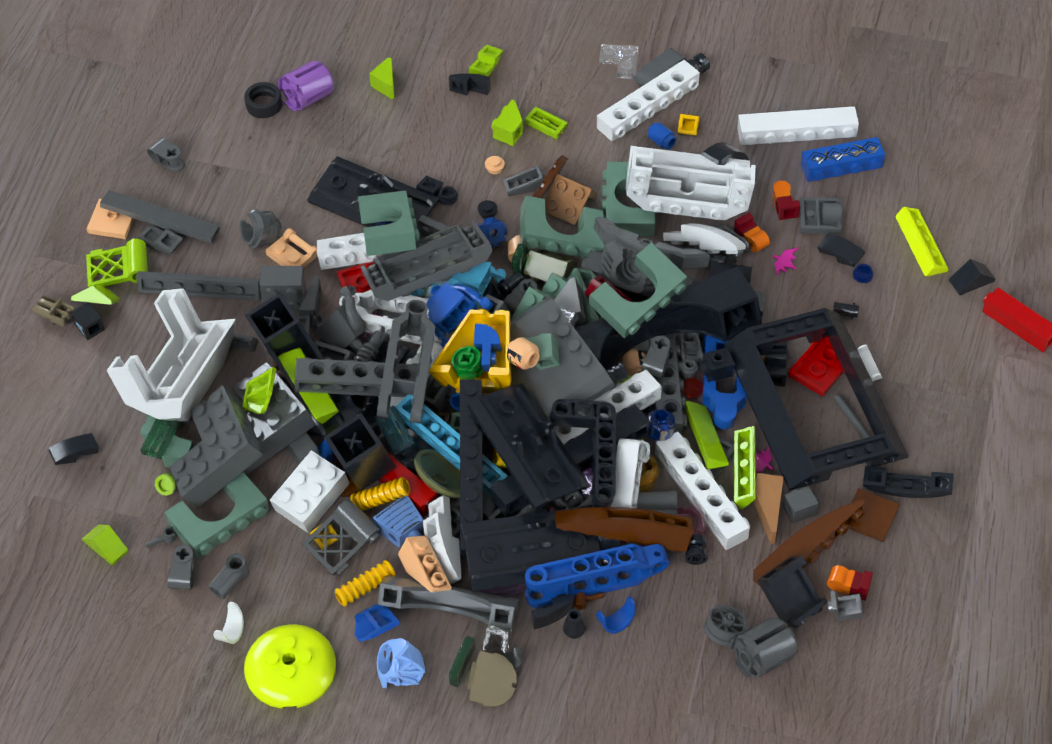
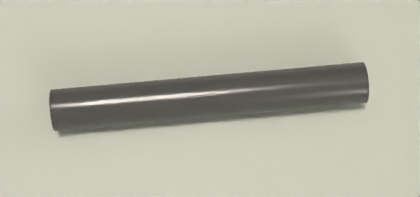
[834,394,871,439]

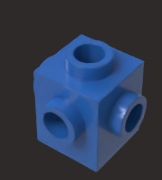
[477,217,507,247]

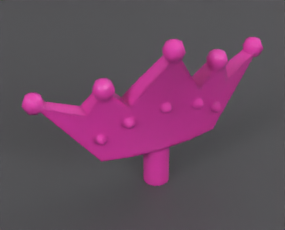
[773,247,798,275]
[756,447,774,473]

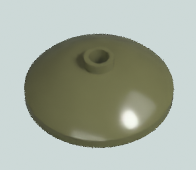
[414,449,460,498]

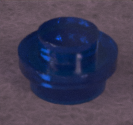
[853,264,874,283]

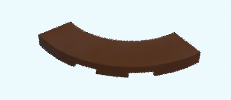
[532,155,569,199]

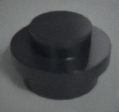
[438,186,458,205]
[477,200,497,219]

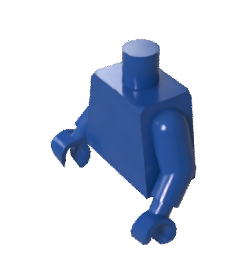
[426,283,493,348]

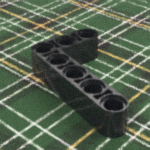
[549,399,616,507]

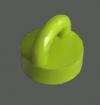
[155,473,177,496]

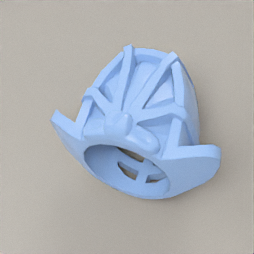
[377,638,425,689]

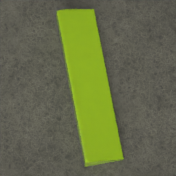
[278,347,339,424]
[685,401,729,469]
[734,426,756,510]

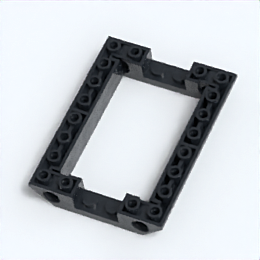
[724,308,908,491]

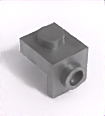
[827,591,863,622]

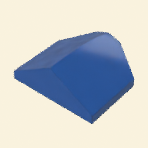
[354,603,400,642]

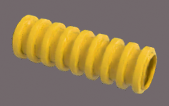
[350,477,410,510]
[334,560,395,607]

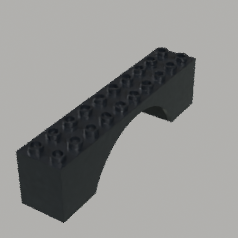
[575,267,762,369]
[245,292,396,491]

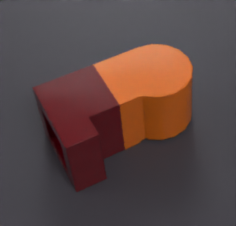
[772,181,800,220]
[734,212,770,253]
[827,565,873,601]

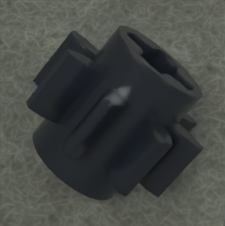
[399,448,419,475]

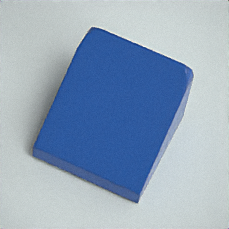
[317,440,334,463]

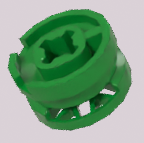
[452,346,484,380]

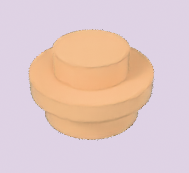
[485,156,505,174]

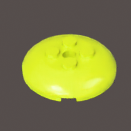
[244,624,336,709]

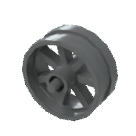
[704,605,748,647]

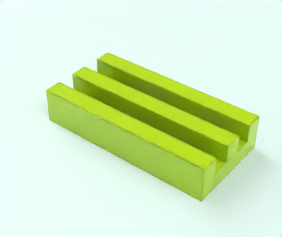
[525,106,568,140]

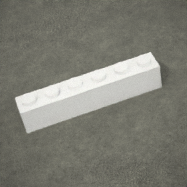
[737,106,859,145]

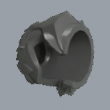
[240,209,282,250]

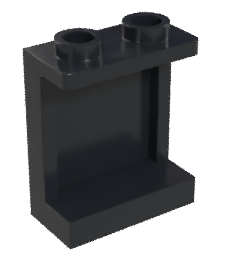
[757,555,828,628]

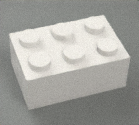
[270,450,350,533]

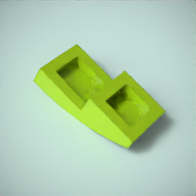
[468,44,503,76]

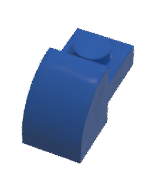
[474,324,502,372]

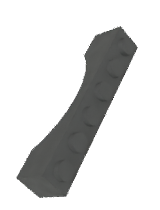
[378,575,519,629]

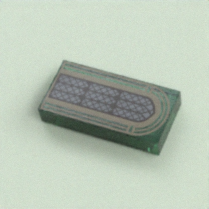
[449,636,475,687]

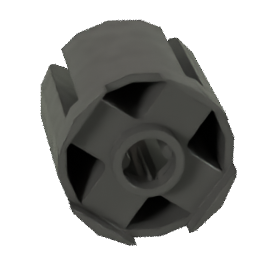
[730,618,798,679]

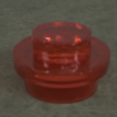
[683,378,703,398]

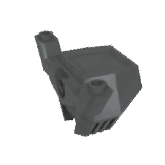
[594,217,710,299]

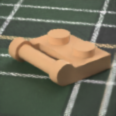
[266,228,318,269]

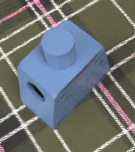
[373,496,424,548]

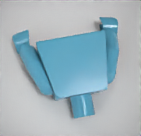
[448,262,506,310]

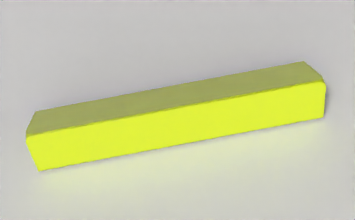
[896,207,949,276]

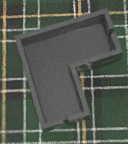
[233,362,316,475]
[170,385,264,508]

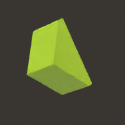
[369,58,394,99]
[82,524,129,566]

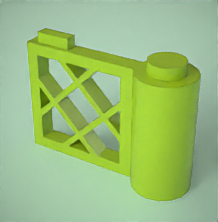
[86,238,148,287]

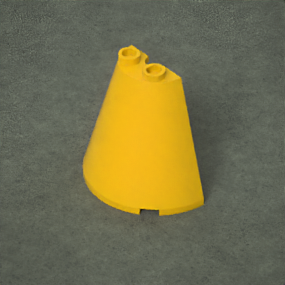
[429,309,511,395]

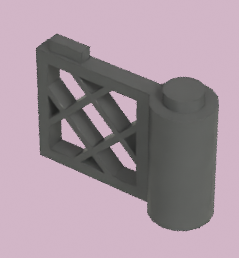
[632,490,681,554]
[302,499,381,576]

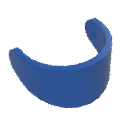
[596,596,635,634]

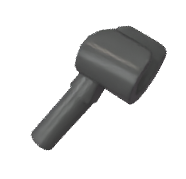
[145,526,176,548]

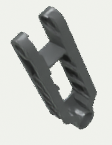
[377,300,435,423]

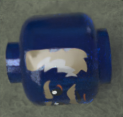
[648,409,675,441]

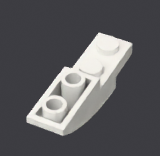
[663,223,746,254]
[423,495,462,585]

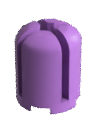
[278,61,334,111]

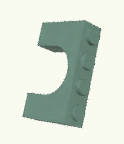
[602,162,655,236]
[358,190,419,256]
[520,196,604,258]
[589,243,687,338]
[164,472,270,559]

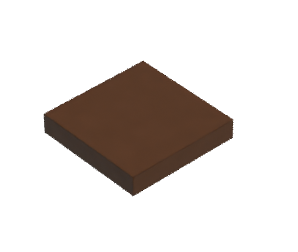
[849,488,900,542]

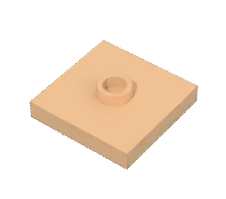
[87,199,134,239]

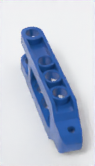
[702,335,747,429]
[525,544,670,608]

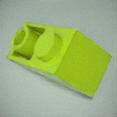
[491,100,523,146]

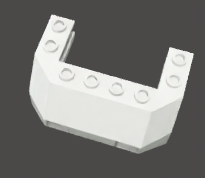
[626,146,756,220]
[107,288,236,422]

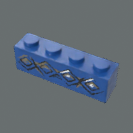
[800,137,885,182]

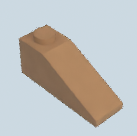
[753,473,783,544]

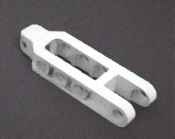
[339,290,463,345]

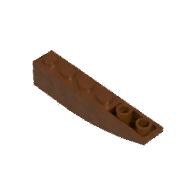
[753,499,865,587]
[555,507,694,552]

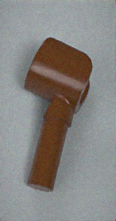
[574,592,604,610]

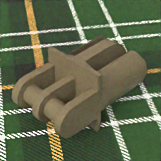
[32,295,76,327]

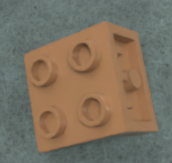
[545,174,598,225]

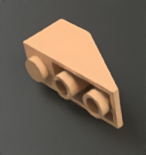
[398,535,452,592]

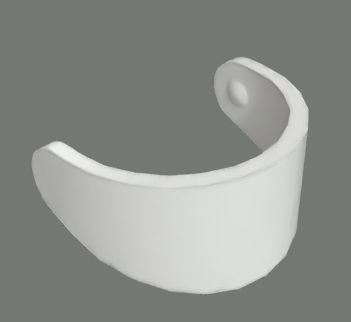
[857,345,883,381]
[213,602,244,644]

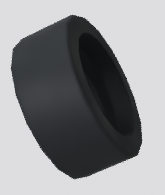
[244,82,282,118]

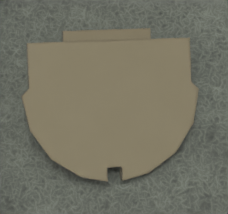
[465,651,517,707]

